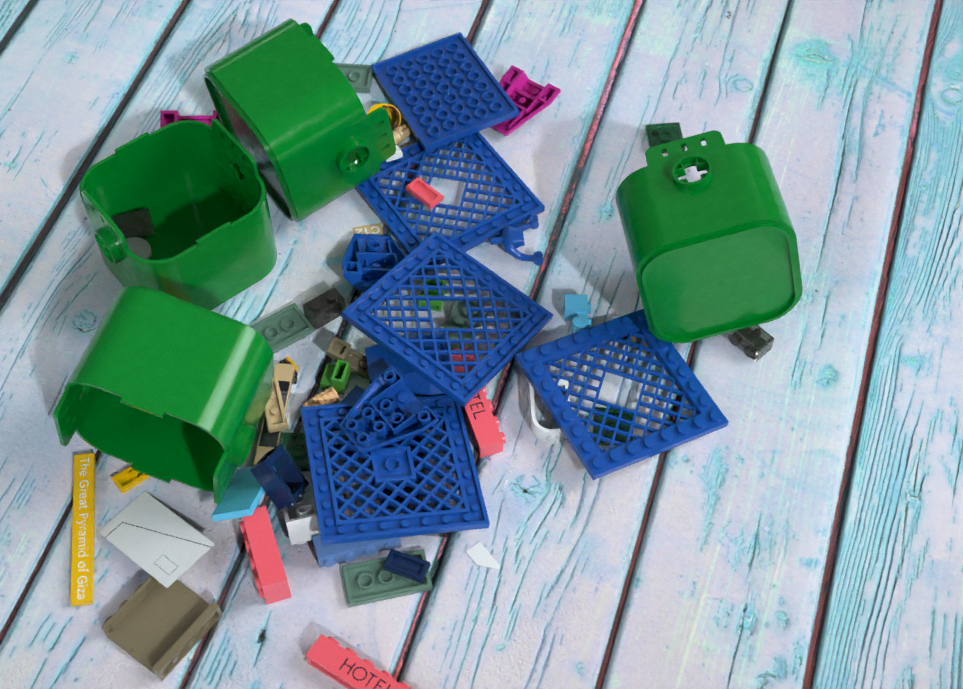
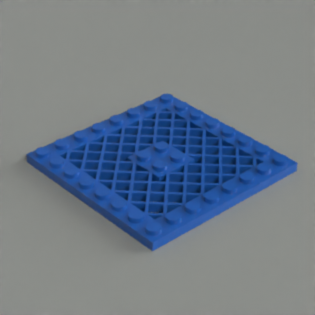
[301,395,490,545]

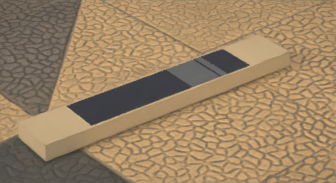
[254,363,295,465]

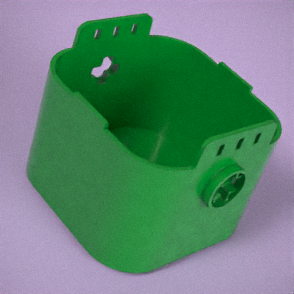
[203,18,396,223]
[79,118,277,310]
[615,130,803,343]
[53,286,273,505]

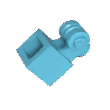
[564,294,591,333]

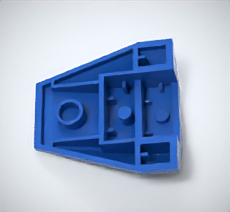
[341,234,418,294]

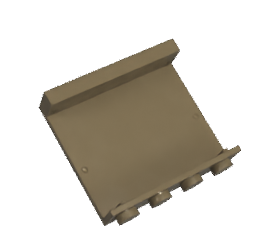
[101,575,222,681]

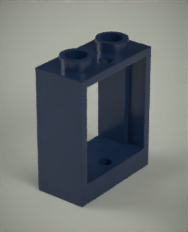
[250,444,309,510]

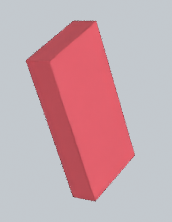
[406,177,444,210]

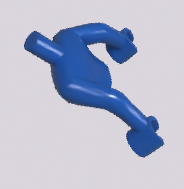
[490,215,543,266]

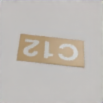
[353,223,384,235]

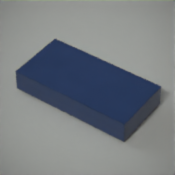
[383,549,431,584]

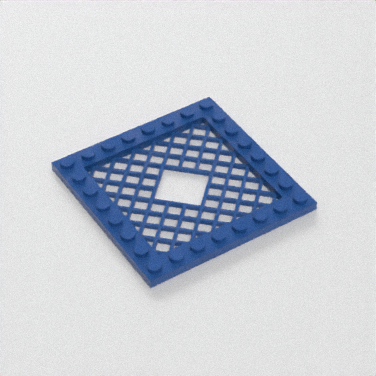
[355,132,545,273]
[341,231,554,407]
[515,309,729,480]

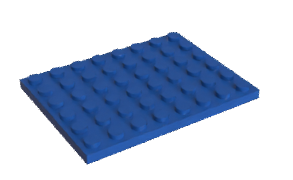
[370,32,520,152]

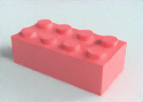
[239,506,292,605]

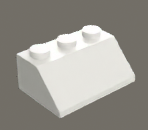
[282,492,350,545]

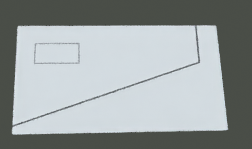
[98,491,215,588]

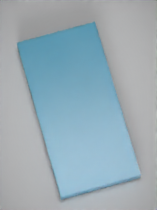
[211,465,276,522]

